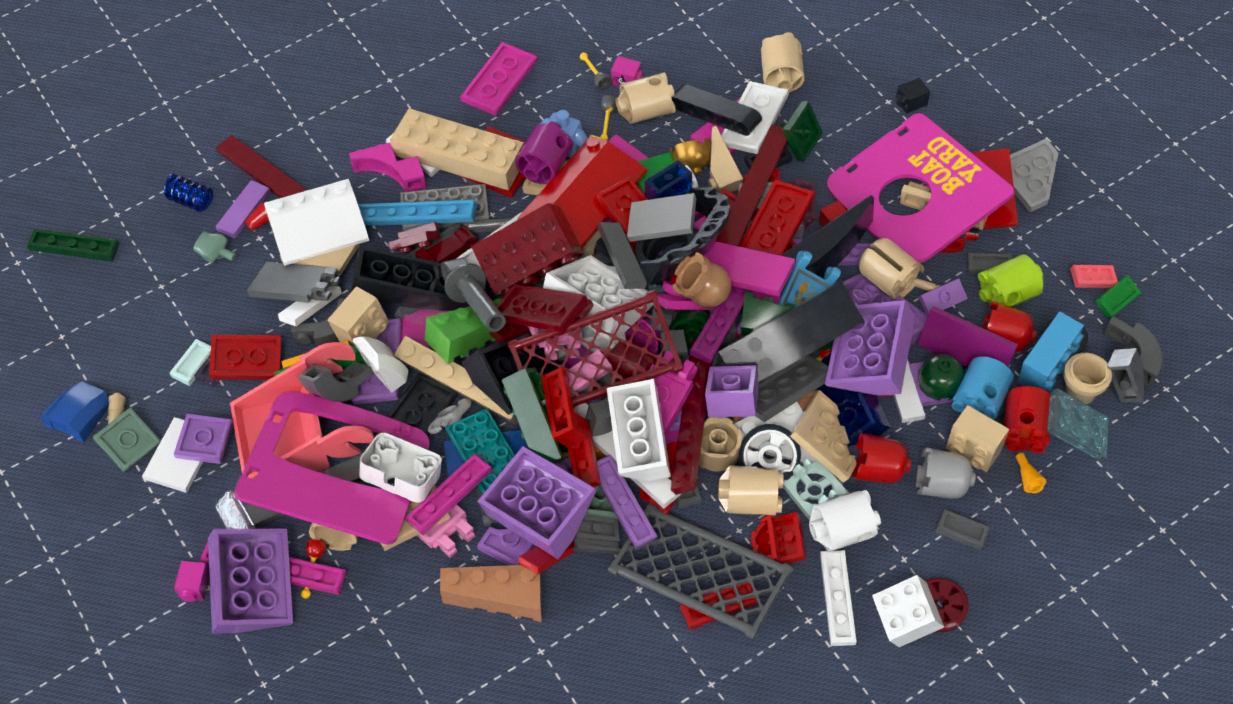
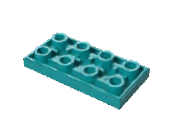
[445,409,515,495]

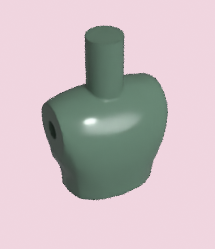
[193,231,236,263]

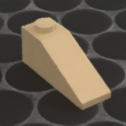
[708,126,743,193]

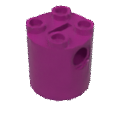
[515,121,574,184]

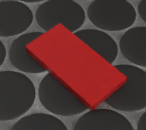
[971,149,1018,230]
[739,180,815,256]

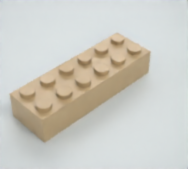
[390,108,524,191]

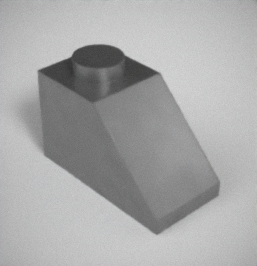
[1107,348,1144,403]

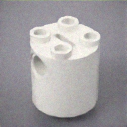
[809,490,881,552]

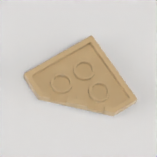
[790,390,857,483]

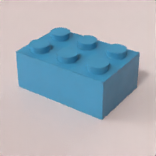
[1017,311,1084,391]

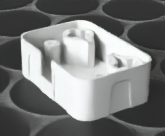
[359,433,442,503]

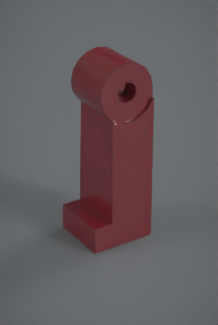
[415,226,478,263]

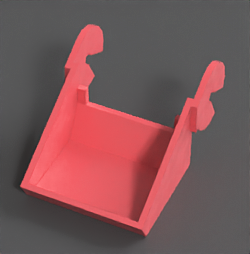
[230,342,374,479]

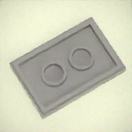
[627,193,696,242]

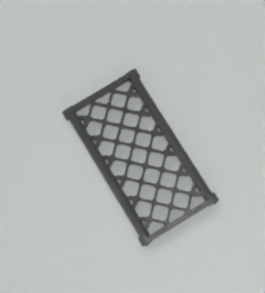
[608,503,794,639]

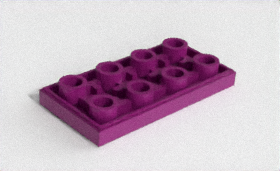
[917,306,1018,367]

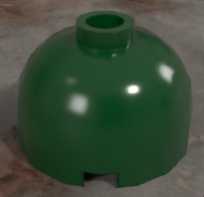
[671,310,710,349]
[918,354,965,401]

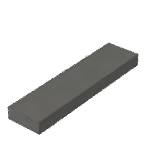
[598,222,647,289]

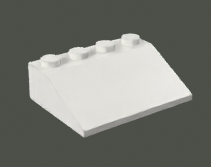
[264,179,369,266]
[543,255,654,340]

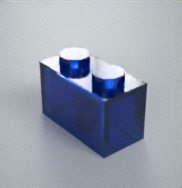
[644,160,692,200]

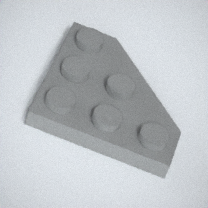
[1010,139,1058,212]

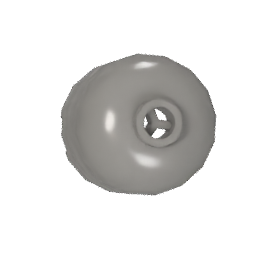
[915,447,976,499]

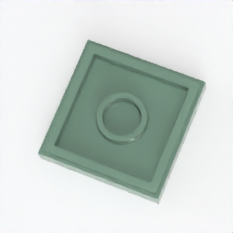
[93,407,161,473]

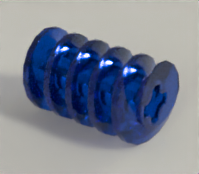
[164,173,213,212]

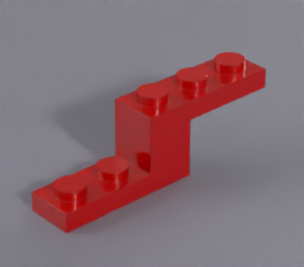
[541,367,601,487]

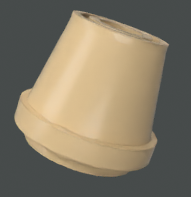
[1063,353,1112,405]

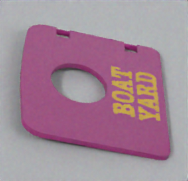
[827,113,1014,263]

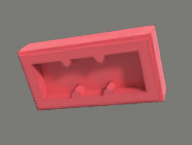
[1070,265,1118,288]

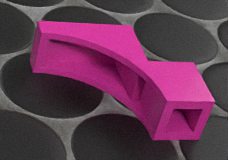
[349,143,426,192]

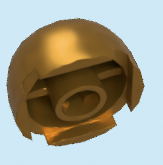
[670,138,711,175]

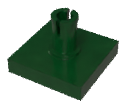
[779,101,823,161]

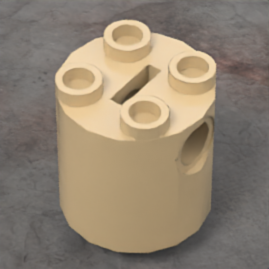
[761,32,805,92]
[616,72,675,124]
[718,465,783,516]

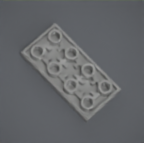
[400,184,489,231]

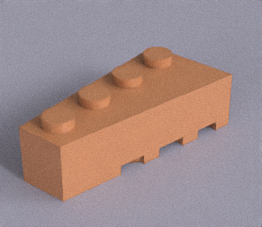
[440,565,542,622]

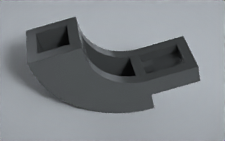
[291,299,345,347]
[1103,317,1162,388]
[298,362,373,402]
[585,373,616,437]

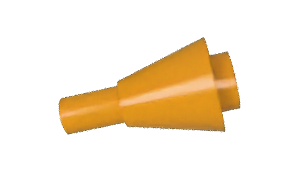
[1015,453,1046,493]

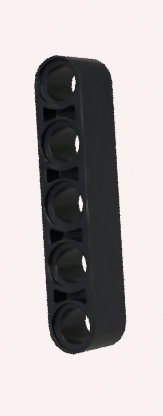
[671,84,762,136]

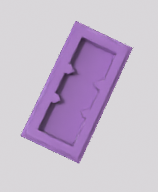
[918,279,968,315]

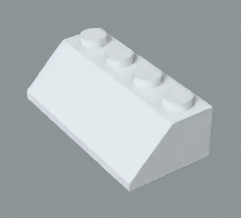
[607,379,671,481]

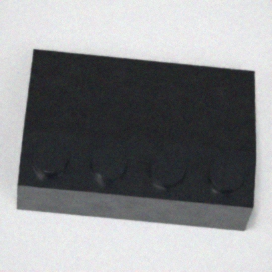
[462,333,560,415]

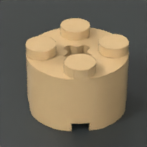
[699,417,742,472]

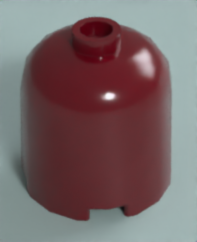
[607,334,657,381]

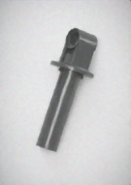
[441,258,506,332]

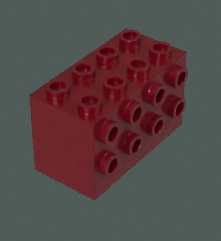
[471,203,584,296]

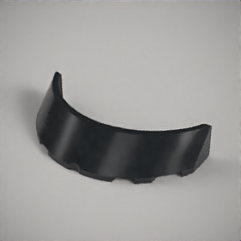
[640,186,731,286]

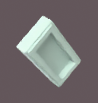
[170,339,211,386]

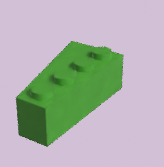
[424,298,503,364]

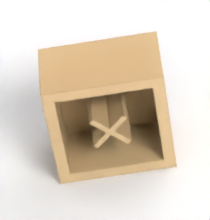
[328,286,389,346]
[946,405,1009,472]

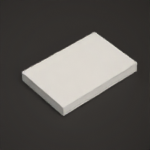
[142,417,203,493]

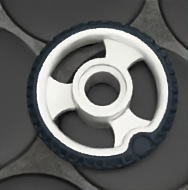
[739,424,801,482]

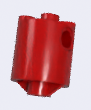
[1003,386,1053,453]

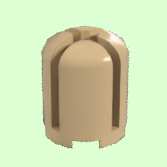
[859,238,924,301]

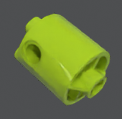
[978,255,1043,307]

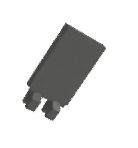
[247,262,341,303]

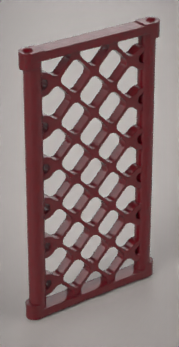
[508,290,684,407]

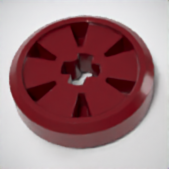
[925,578,969,632]

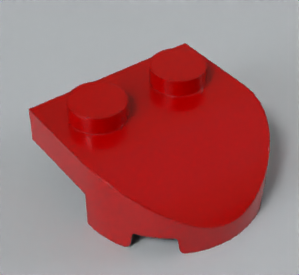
[751,512,807,564]

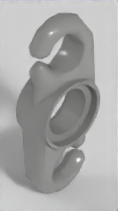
[428,398,472,434]

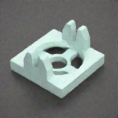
[783,458,848,520]

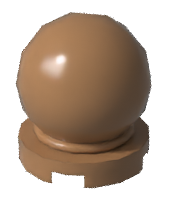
[673,252,732,308]

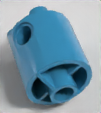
[951,356,1014,420]

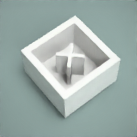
[872,575,944,647]

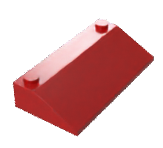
[517,136,648,249]

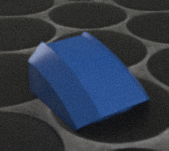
[40,381,109,443]

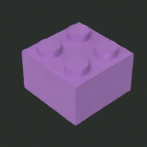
[705,365,759,418]

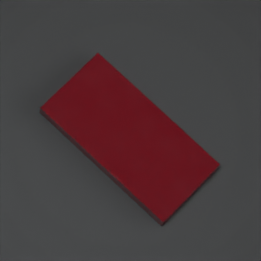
[497,284,589,333]

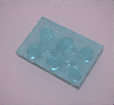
[1047,388,1109,461]

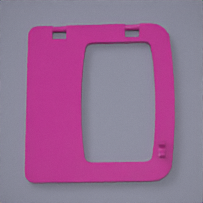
[235,391,430,545]

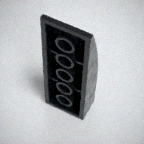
[781,195,874,294]
[350,246,490,311]
[718,280,864,382]

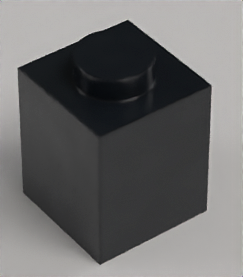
[895,78,930,114]

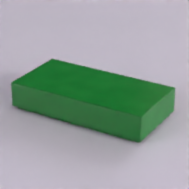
[1095,275,1141,319]

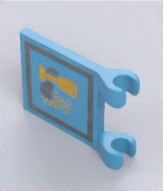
[778,251,841,306]

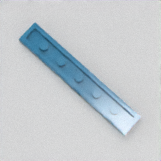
[358,200,477,226]

